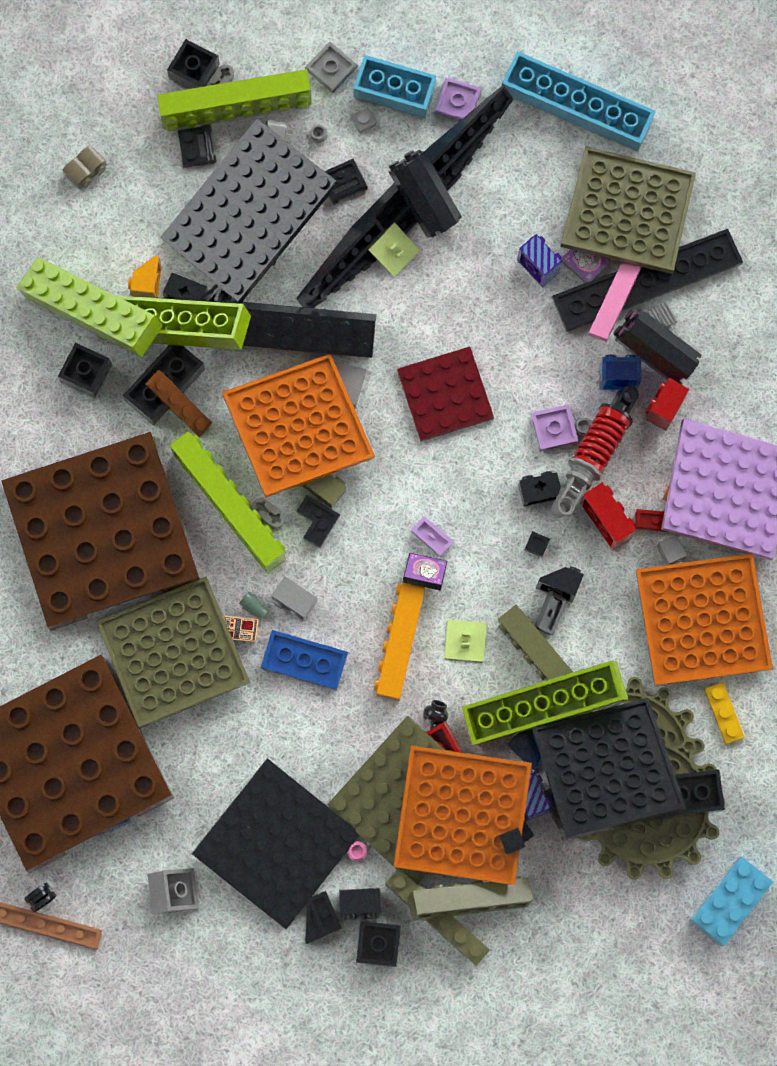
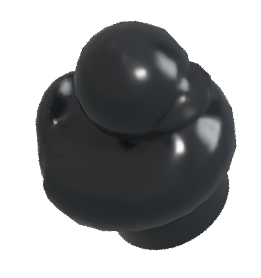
[423,700,448,729]

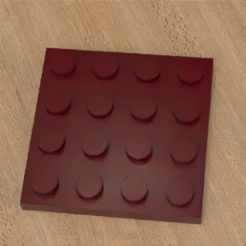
[397,346,494,442]

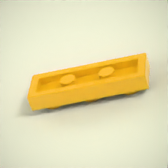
[704,682,745,745]

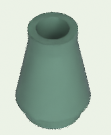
[239,592,268,619]

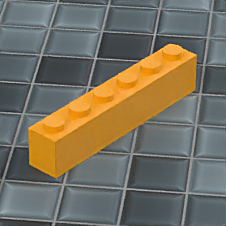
[373,580,425,701]

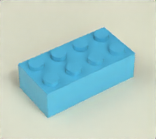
[353,55,437,118]
[689,856,773,946]

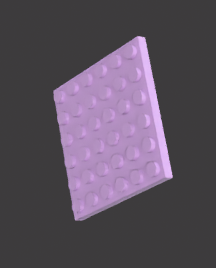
[661,419,777,560]

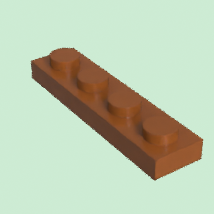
[145,370,212,437]

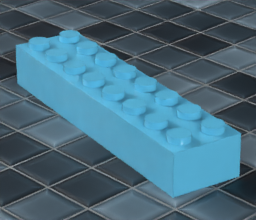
[501,51,656,151]

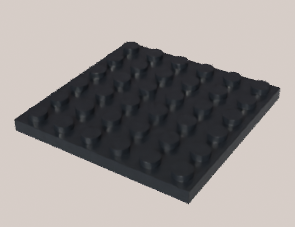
[532,698,686,840]
[191,758,360,929]

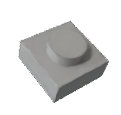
[351,107,376,134]

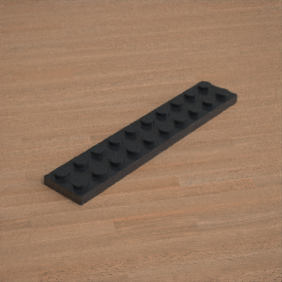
[552,228,743,332]

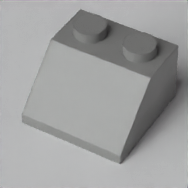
[147,868,199,915]

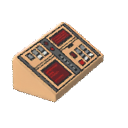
[223,616,259,642]

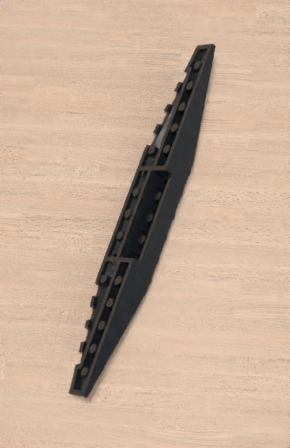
[296,85,514,308]

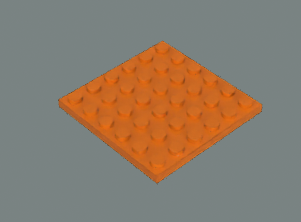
[222,354,375,498]
[635,554,773,686]
[394,745,532,885]

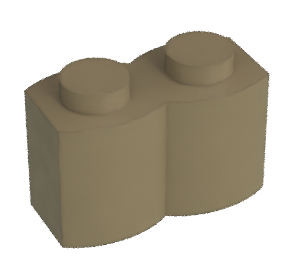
[62,145,107,189]

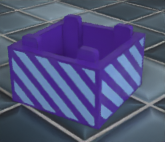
[517,234,562,288]
[524,772,552,822]

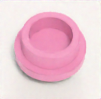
[347,841,367,862]

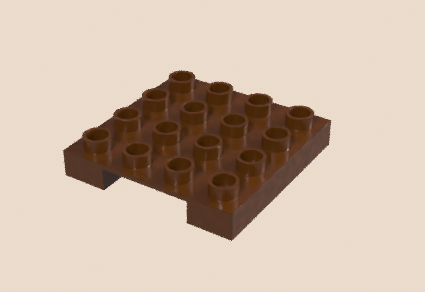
[1,432,200,631]
[0,655,174,873]

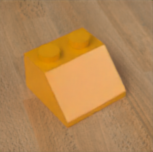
[128,256,162,298]

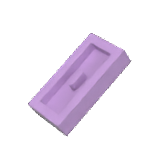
[411,516,453,557]

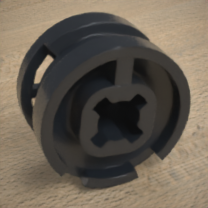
[24,882,57,913]

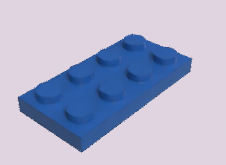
[261,630,348,690]

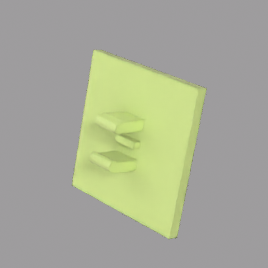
[368,223,420,277]
[444,620,487,662]

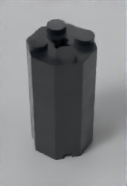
[388,150,462,238]
[613,309,702,384]

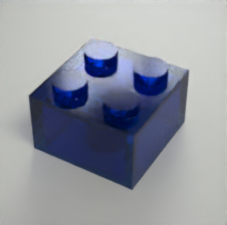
[599,354,641,390]

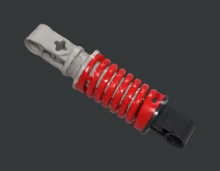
[551,385,639,518]

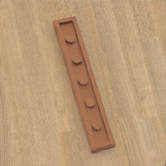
[0,902,103,950]

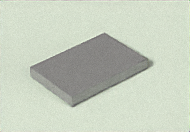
[309,355,366,407]

